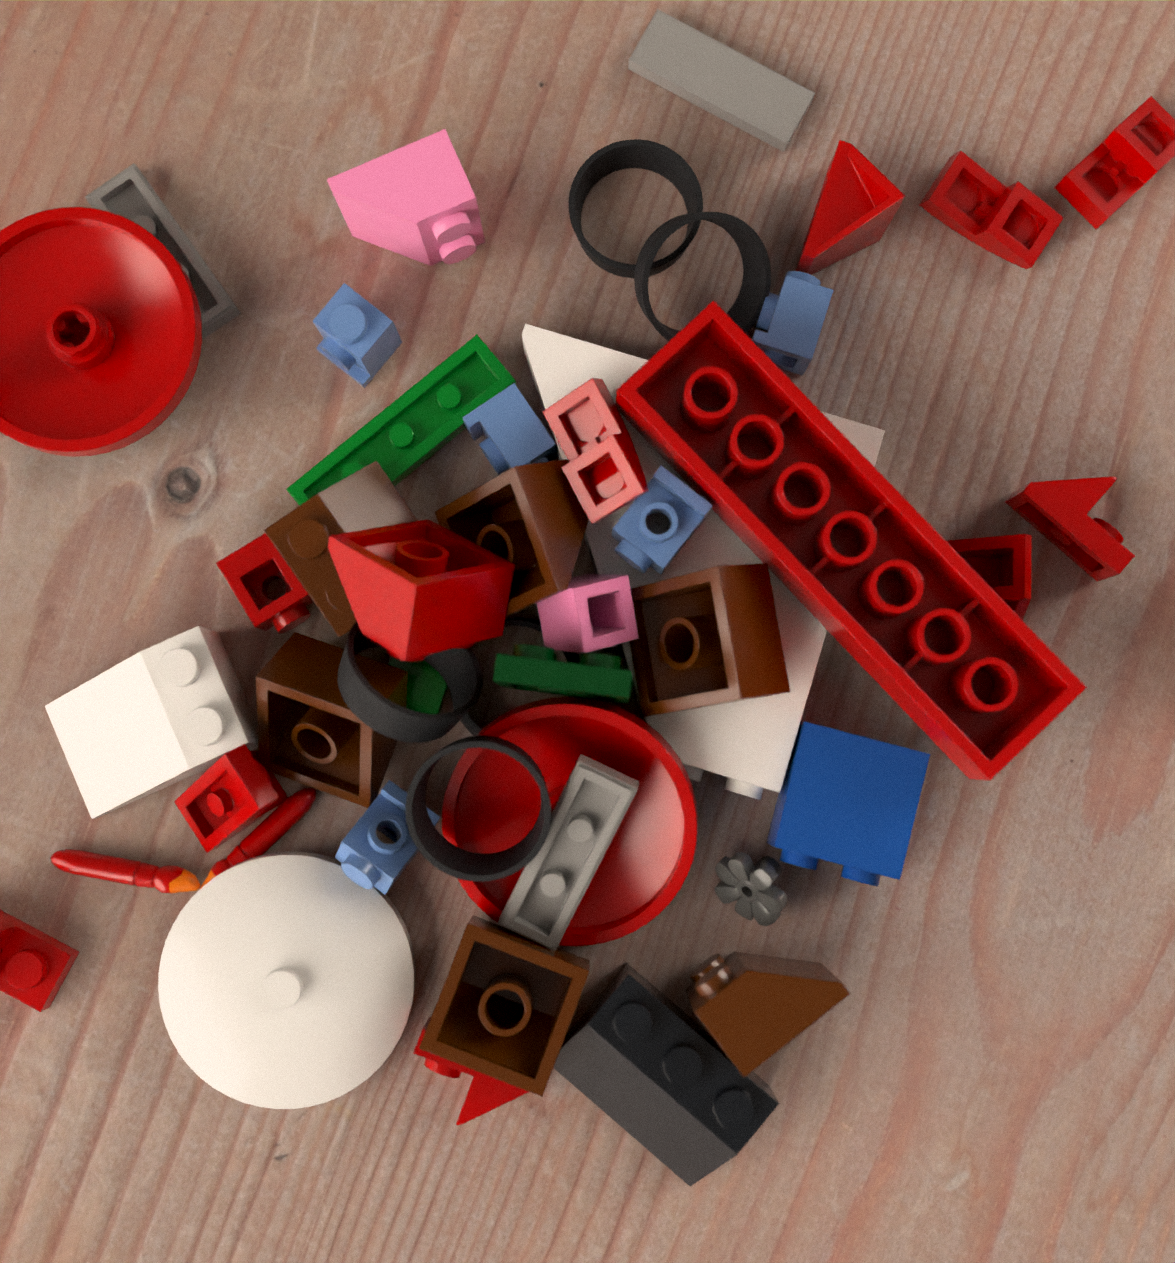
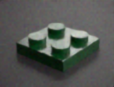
[493,644,633,704]

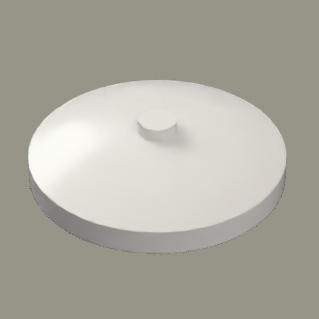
[158,851,416,1109]

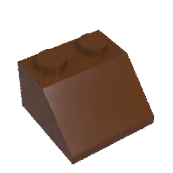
[435,459,589,617]
[264,460,418,638]
[630,563,790,717]
[256,632,408,808]
[419,915,590,1097]
[685,951,851,1078]

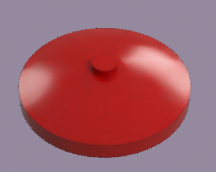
[0,207,202,457]
[442,697,698,946]

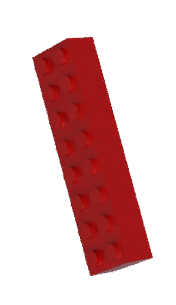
[616,300,1087,781]

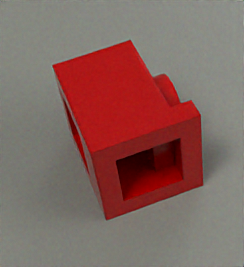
[216,533,314,634]

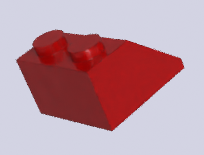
[328,519,515,662]

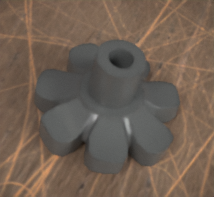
[714,852,787,926]

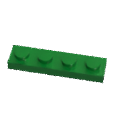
[286,334,517,506]

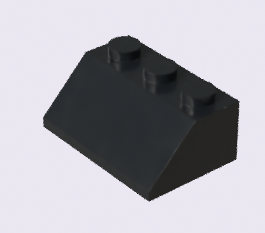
[553,963,779,1186]

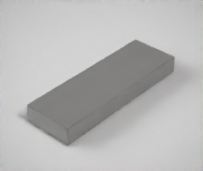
[628,9,815,152]
[85,163,241,340]
[498,754,639,951]

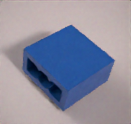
[766,721,930,887]

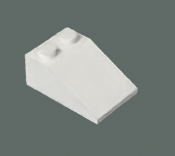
[45,626,258,819]

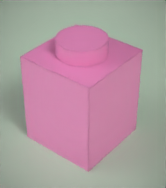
[537,574,639,653]

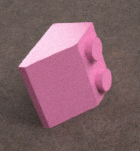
[327,129,485,266]

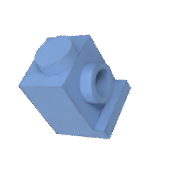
[752,271,834,376]
[313,283,402,388]
[462,383,557,475]
[611,466,713,575]
[335,780,440,895]

